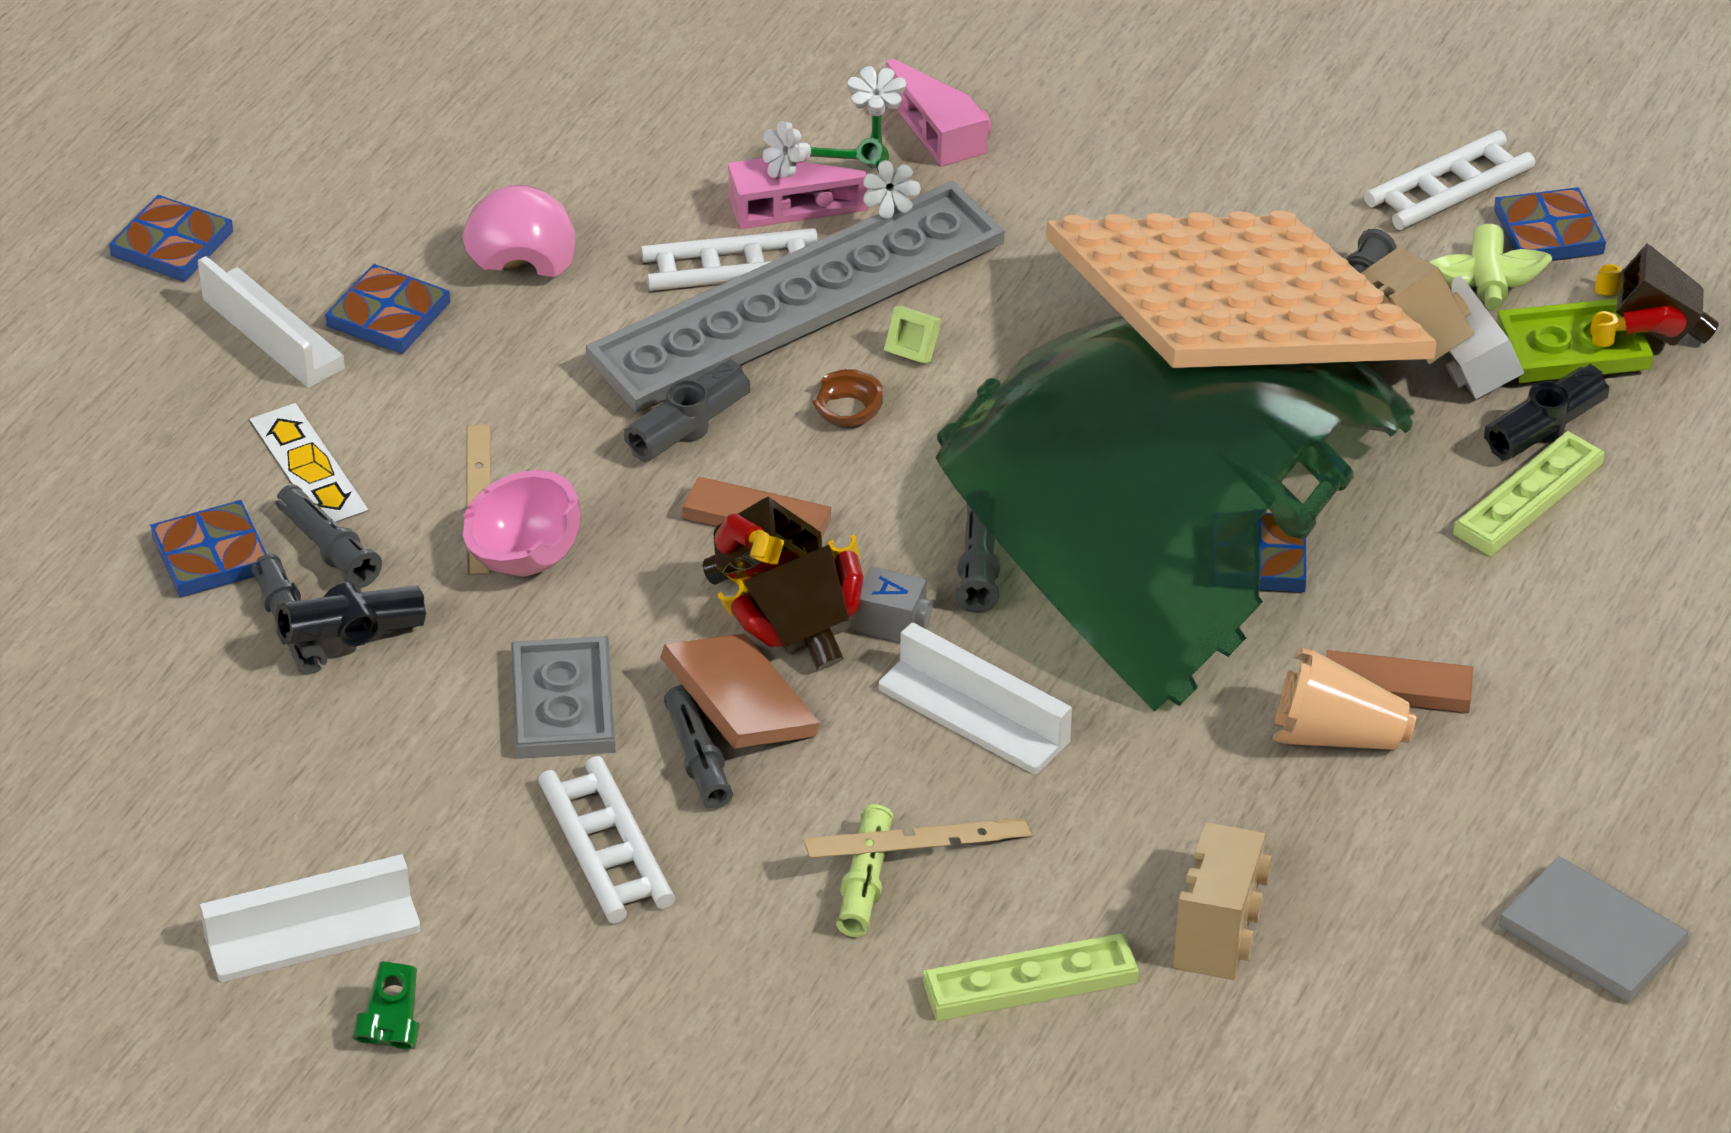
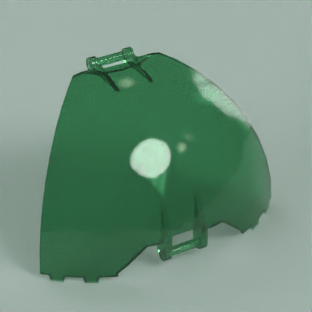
[935,316,1415,712]

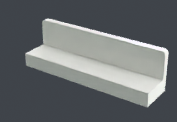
[198,256,345,388]
[879,622,1072,775]
[200,854,421,982]

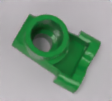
[352,961,420,1050]

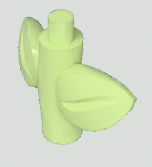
[1429,224,1552,311]

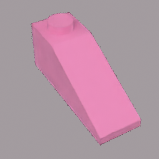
[886,59,991,167]
[728,158,867,229]

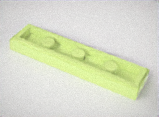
[1453,431,1605,557]
[923,933,1139,1021]

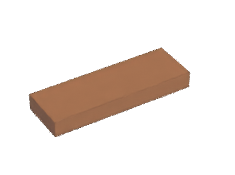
[682,476,831,537]
[1326,650,1474,713]

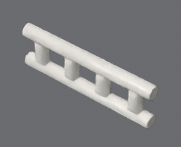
[1364,130,1535,230]
[641,228,818,292]
[538,756,675,924]

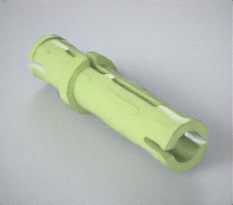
[836,804,894,937]

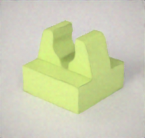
[884,306,941,364]

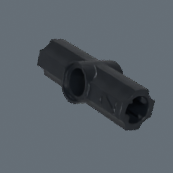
[1484,364,1609,460]
[274,582,427,647]

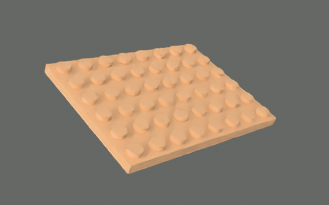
[1046,210,1437,368]

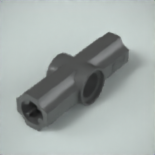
[624,359,750,462]

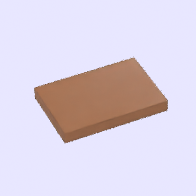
[660,633,820,749]

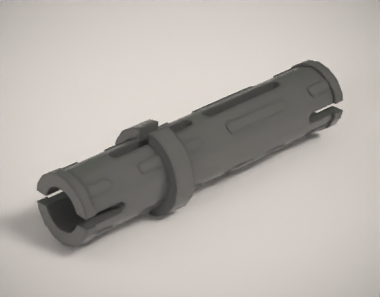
[251,554,327,674]
[664,685,733,809]

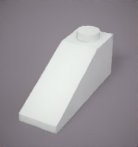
[1445,275,1524,399]

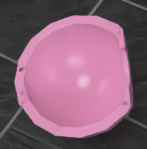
[462,184,576,277]
[462,470,581,577]

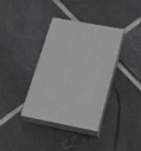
[511,636,616,759]
[1499,856,1689,1003]

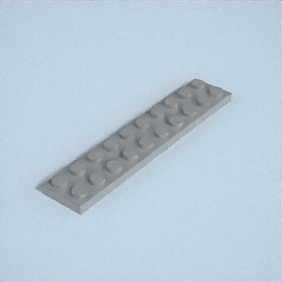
[586,181,1005,413]

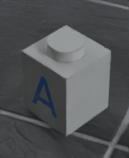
[856,566,933,643]

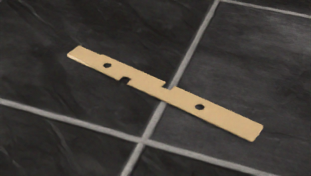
[467,424,490,575]
[803,818,1033,858]

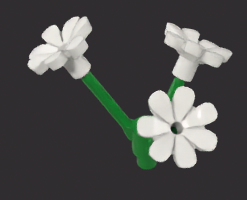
[763,66,921,218]

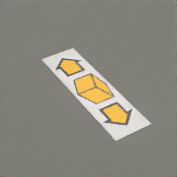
[249,403,369,522]

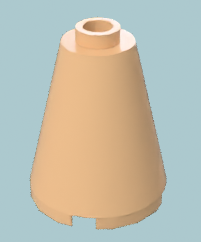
[1273,646,1416,750]

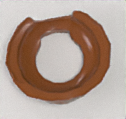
[812,369,883,427]

